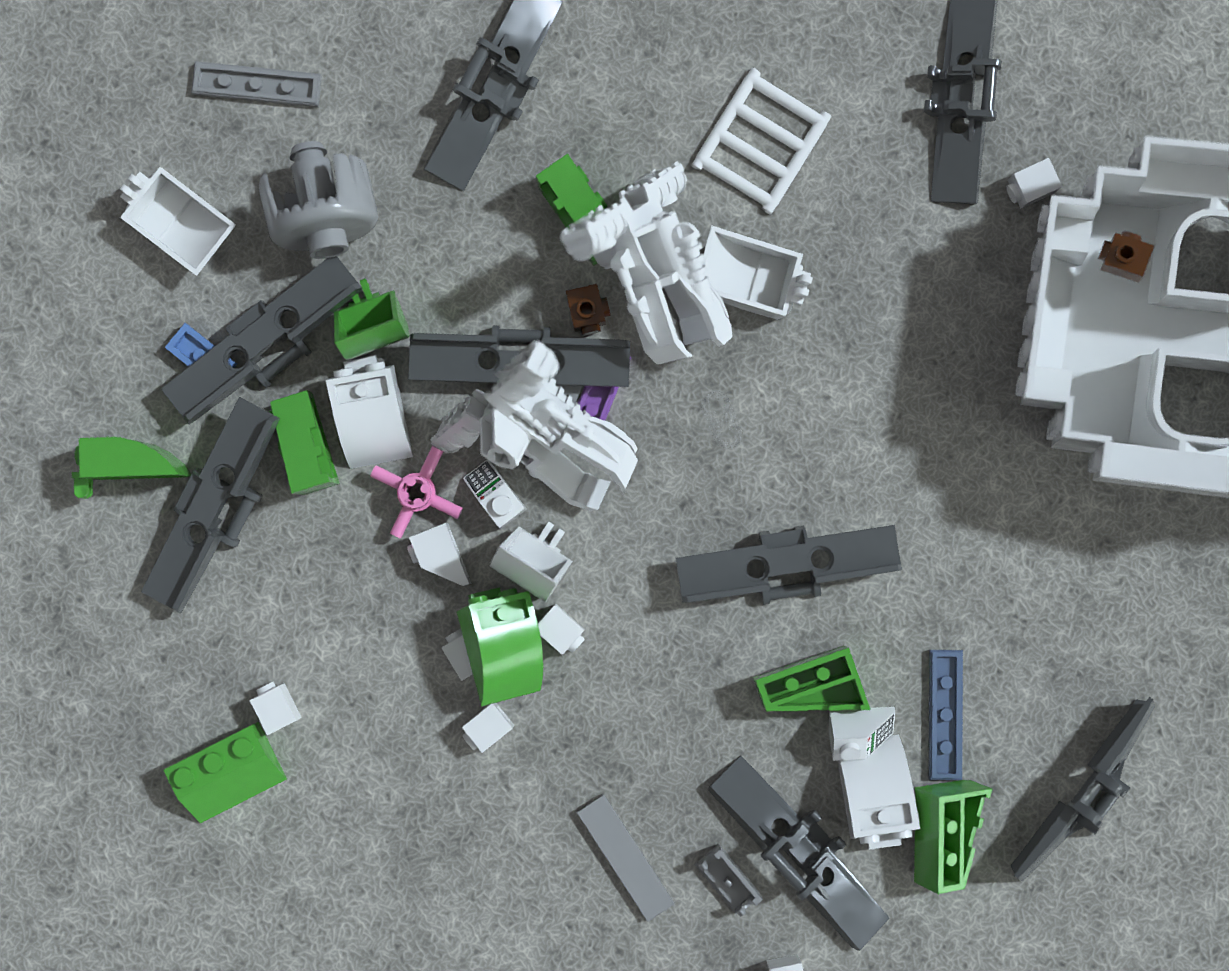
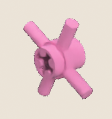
[370,446,463,538]

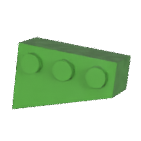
[536,153,608,266]
[268,390,340,495]
[753,645,871,711]
[914,780,992,894]

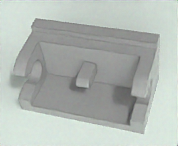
[694,844,763,917]

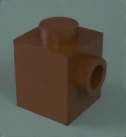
[1098,231,1155,283]
[566,284,611,336]

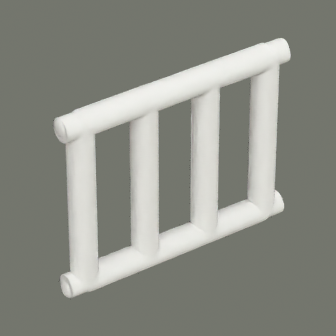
[691,67,831,215]

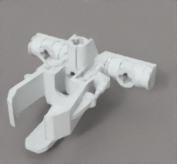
[560,162,732,365]
[430,341,638,511]

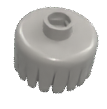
[258,141,378,259]

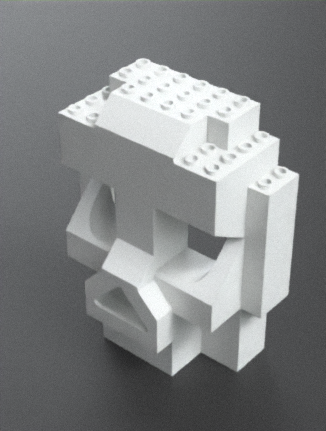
[1015,136,1229,498]

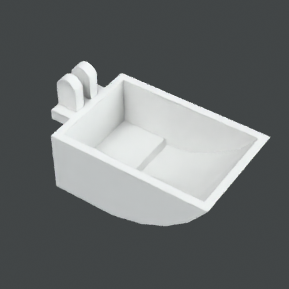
[120,167,236,276]
[702,225,813,320]
[326,355,413,469]
[490,522,573,602]
[838,734,920,850]

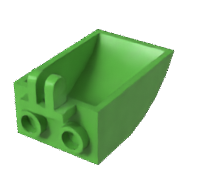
[334,278,410,360]
[72,437,192,499]
[456,587,543,707]

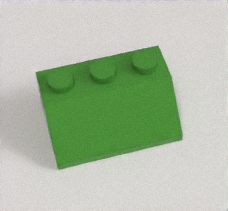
[163,722,287,823]

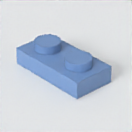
[165,323,237,368]

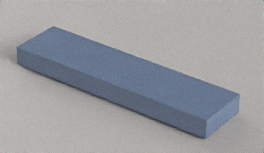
[929,650,963,780]

